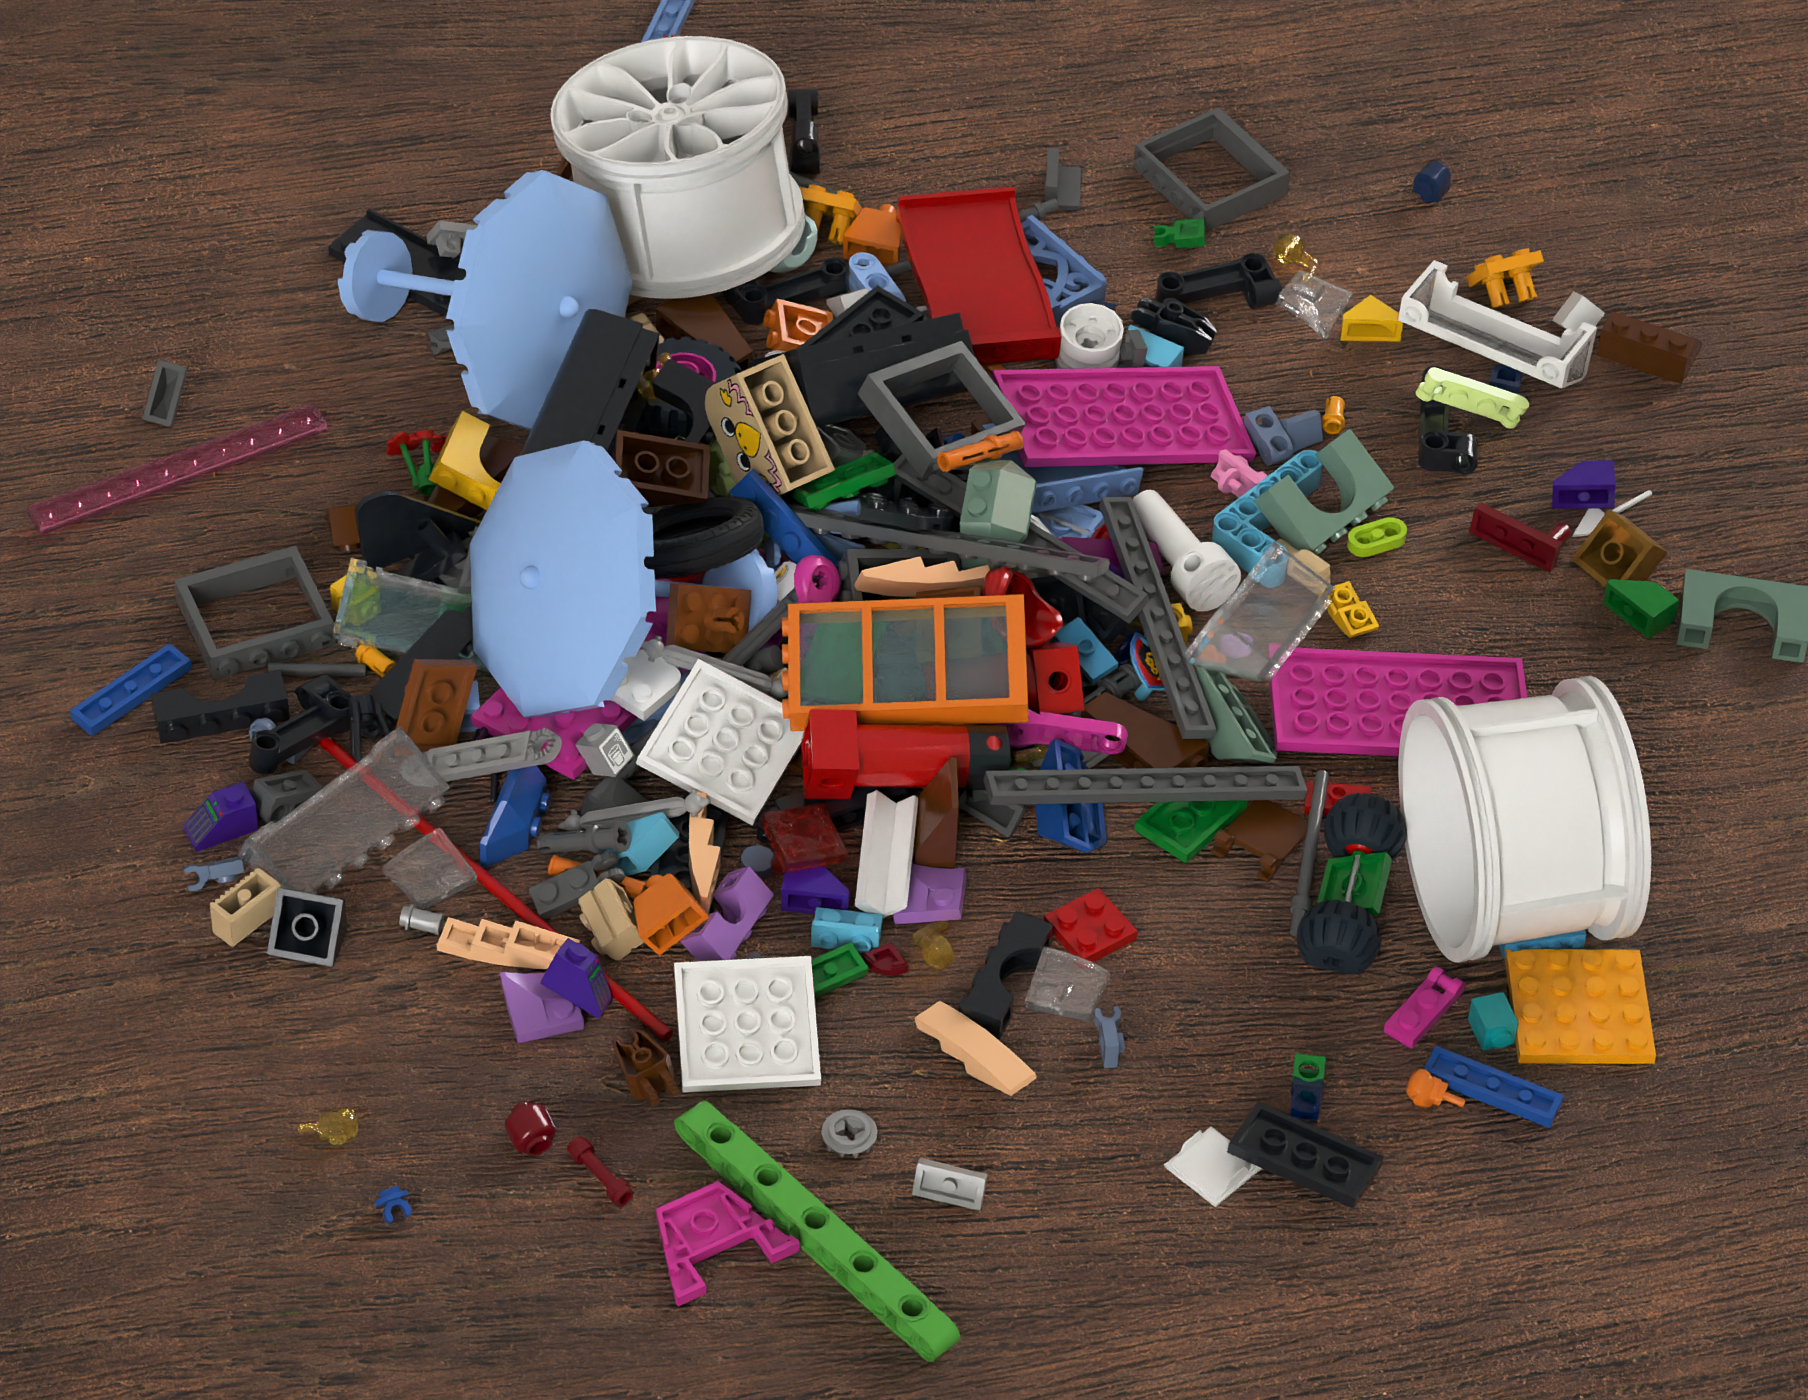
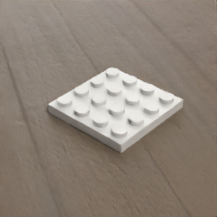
[636,659,803,826]
[674,956,821,1093]

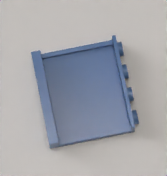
[981,423,1144,513]

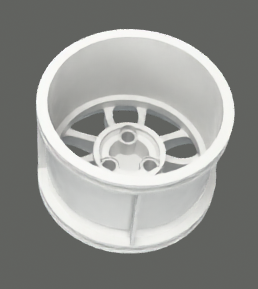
[550,36,805,299]
[1398,676,1651,963]

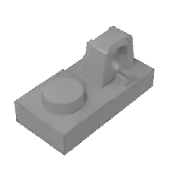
[426,220,478,258]
[912,1158,988,1211]

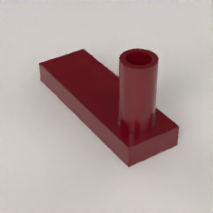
[1469,502,1571,573]

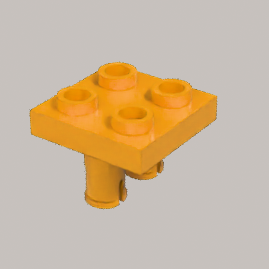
[799,184,862,245]
[1466,248,1544,309]

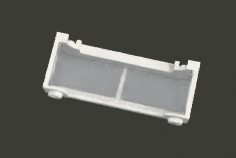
[1398,260,1597,388]

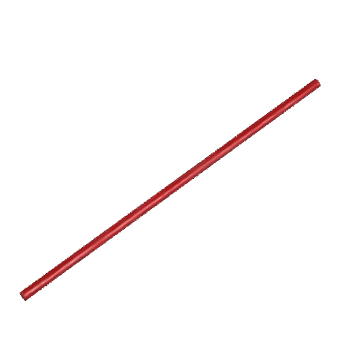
[317,736,673,1041]

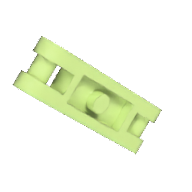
[1416,368,1529,429]

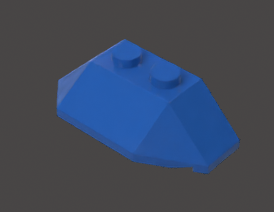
[1035,738,1107,853]
[480,766,551,867]

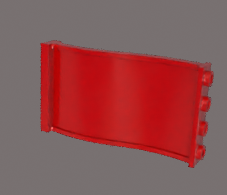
[896,187,1062,365]

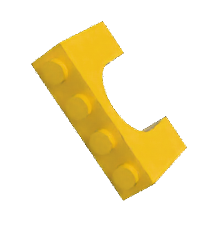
[428,410,501,510]

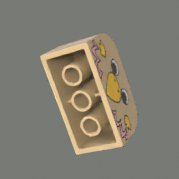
[705,354,835,495]

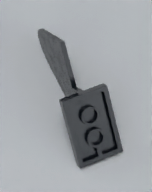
[355,491,485,595]

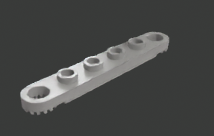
[401,728,562,787]

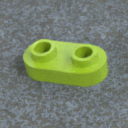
[1347,517,1407,557]

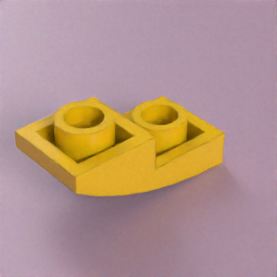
[1319,581,1379,638]

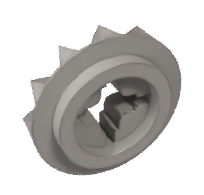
[822,1109,877,1158]

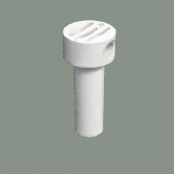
[1133,490,1241,611]

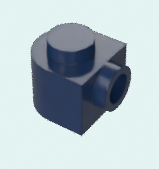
[1412,161,1451,203]
[1489,364,1522,395]

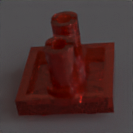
[760,803,848,873]

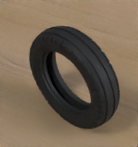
[644,496,764,579]

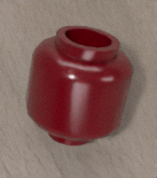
[505,1102,556,1156]

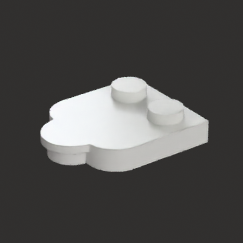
[612,650,682,721]

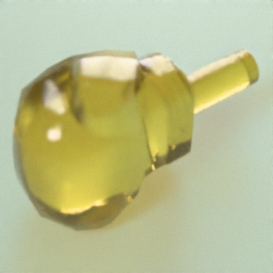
[298,1108,359,1145]

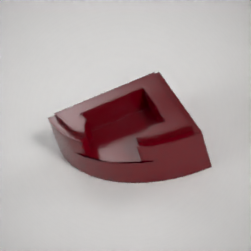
[862,942,908,975]

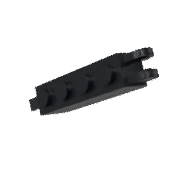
[361,604,475,742]
[757,786,920,847]

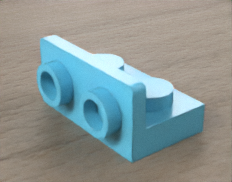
[811,907,883,953]

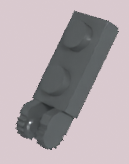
[529,851,625,920]

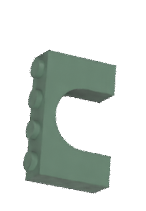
[1254,429,1395,555]
[1676,569,1808,663]

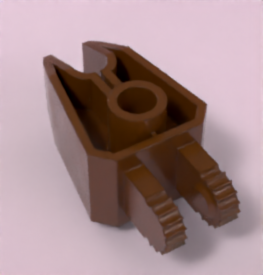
[612,1028,679,1107]

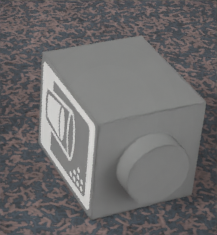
[575,723,635,777]

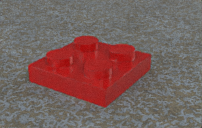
[1044,888,1138,968]

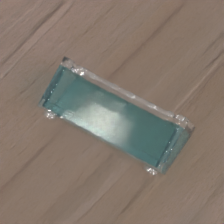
[333,558,491,674]

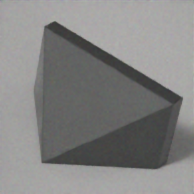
[142,359,189,427]
[958,790,1026,838]

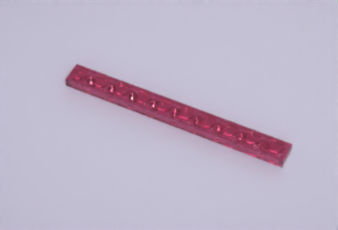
[27,403,328,535]

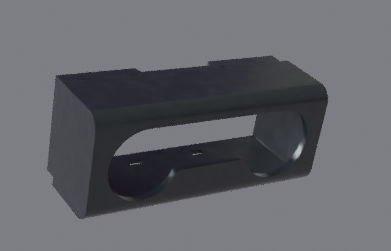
[519,309,660,456]
[748,312,974,427]

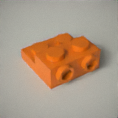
[763,299,833,352]

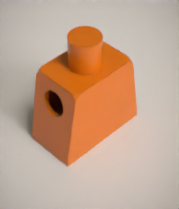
[843,204,903,267]
[633,874,710,956]

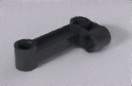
[788,89,820,174]
[1155,253,1283,309]
[722,257,848,325]
[1418,366,1478,474]
[249,674,353,774]

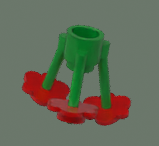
[386,429,448,495]

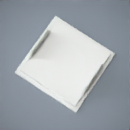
[1164,1126,1262,1207]

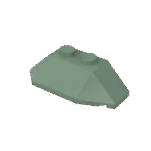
[960,460,1037,571]
[1195,664,1278,763]

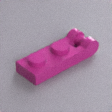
[1384,966,1466,1049]

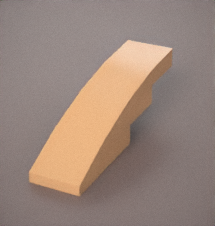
[854,556,990,597]
[689,792,721,914]
[437,917,580,969]
[914,1001,1036,1096]

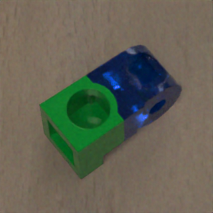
[1290,1053,1326,1121]

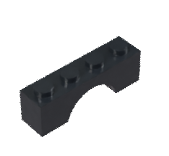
[151,670,290,744]
[958,911,1053,1041]

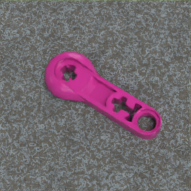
[794,555,841,676]
[993,709,1128,754]

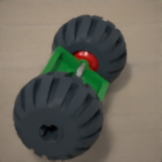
[1297,793,1406,975]

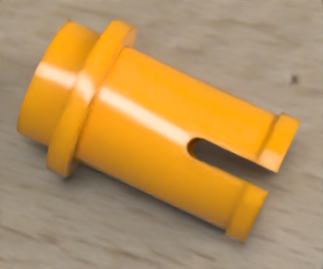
[1321,396,1345,435]
[355,641,396,678]

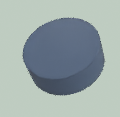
[741,845,775,878]

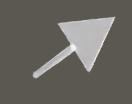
[1573,490,1652,537]

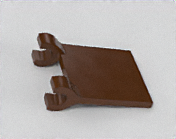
[1211,800,1308,883]

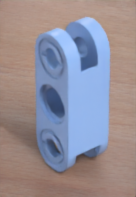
[848,252,905,301]

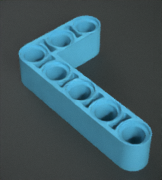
[1211,450,1323,586]

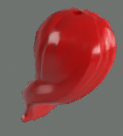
[981,566,1063,649]

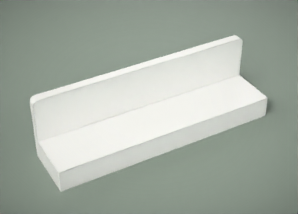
[855,790,919,918]

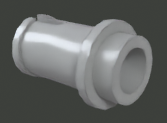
[399,904,444,935]

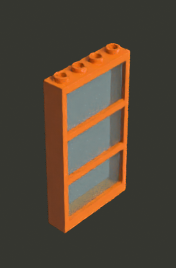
[782,594,1029,732]

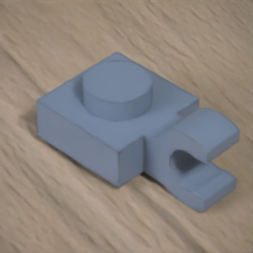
[183,856,244,891]
[1094,1006,1124,1068]

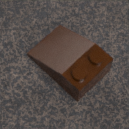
[609,430,710,508]
[912,758,959,869]

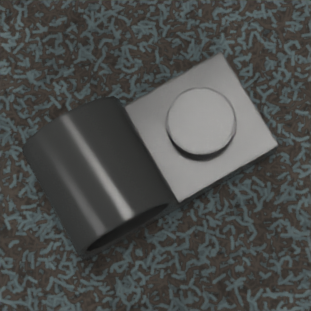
[251,769,325,827]

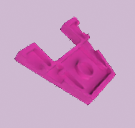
[656,1181,800,1306]

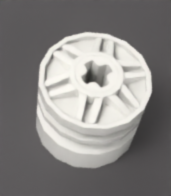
[1055,303,1124,369]

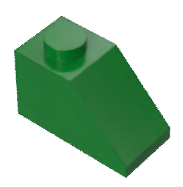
[1603,579,1679,639]

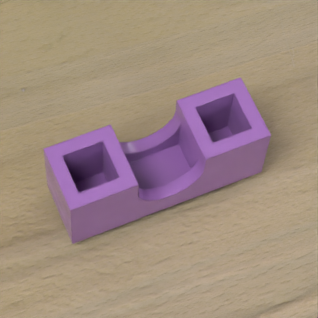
[680,866,774,961]

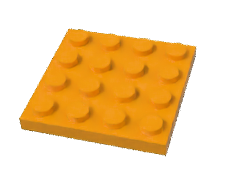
[1505,949,1656,1064]

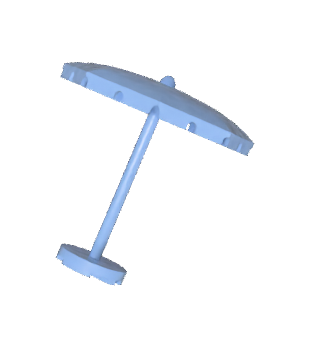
[338,170,633,431]
[470,440,778,718]

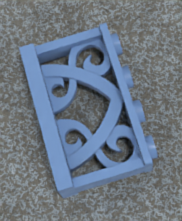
[1021,215,1107,327]

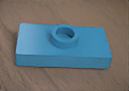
[1053,617,1118,685]

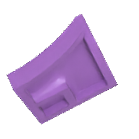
[893,863,967,924]
[500,972,584,1043]

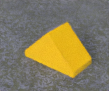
[1340,295,1403,342]

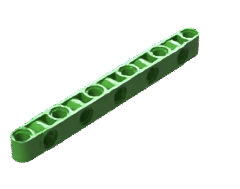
[674,1100,961,1362]

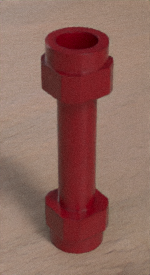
[567,1136,634,1206]

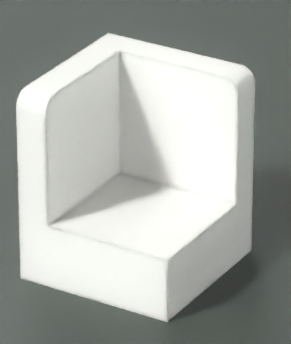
[1552,291,1605,332]

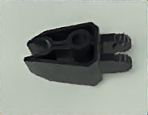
[1130,297,1217,355]

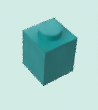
[1468,992,1518,1051]

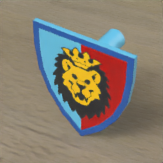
[1130,632,1165,701]

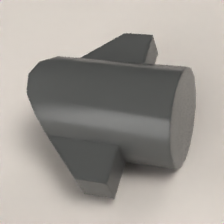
[427,323,454,355]
[743,645,785,674]

